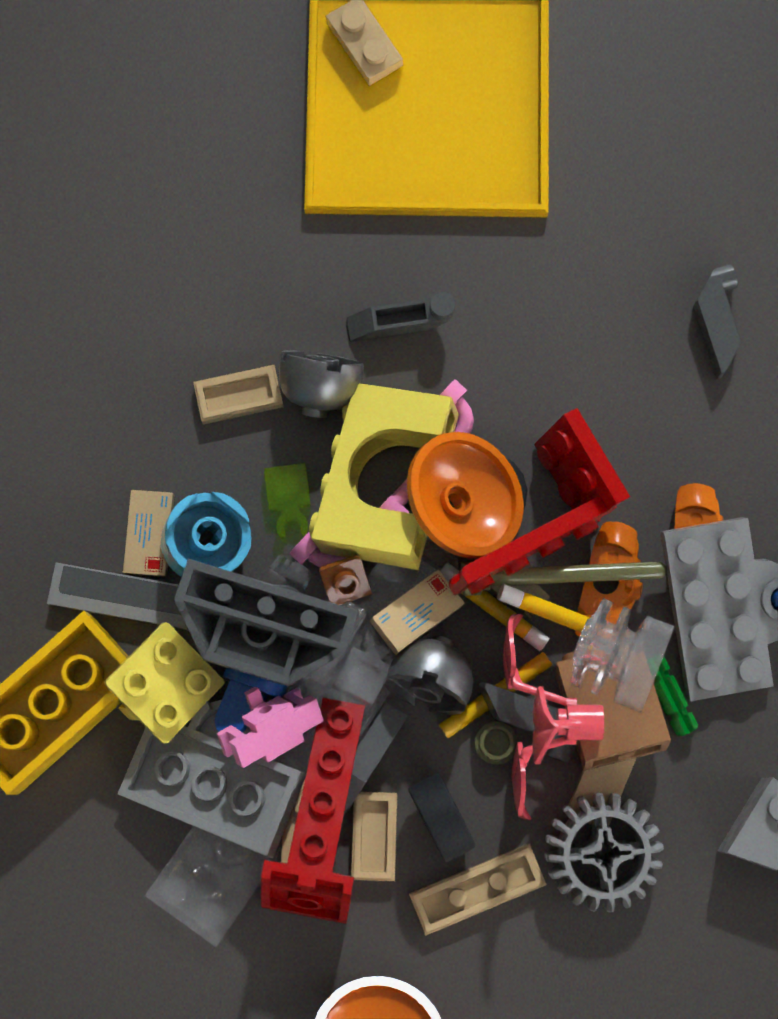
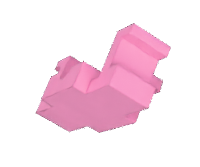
[216,687,324,768]

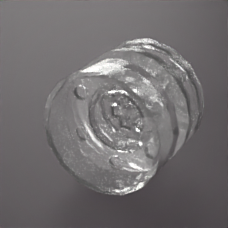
[570,598,675,713]

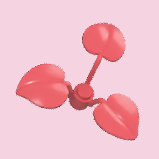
[503,614,604,820]

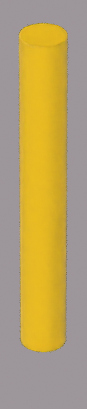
[439,652,552,739]

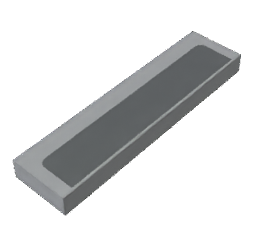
[47,562,188,630]

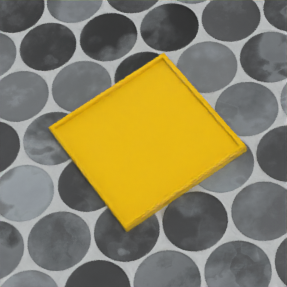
[304,0,549,218]

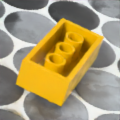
[0,611,129,795]

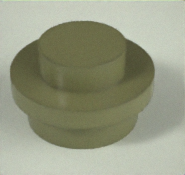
[475,721,518,765]

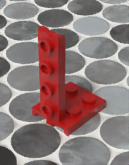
[449,408,630,596]
[261,697,365,924]

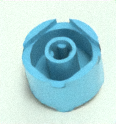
[160,492,252,577]

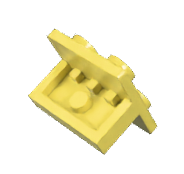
[104,622,224,743]

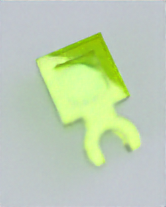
[264,463,311,540]

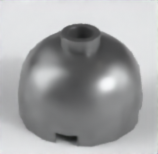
[279,350,364,418]
[385,635,474,715]

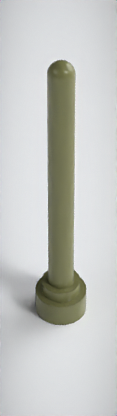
[461,561,667,596]

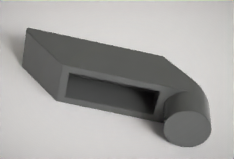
[693,264,741,379]
[347,292,455,342]
[478,682,576,764]
[344,702,408,813]

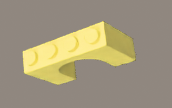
[309,383,459,570]

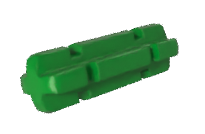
[646,654,698,737]

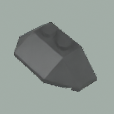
[174,559,358,686]

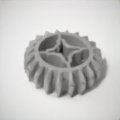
[544,792,664,913]

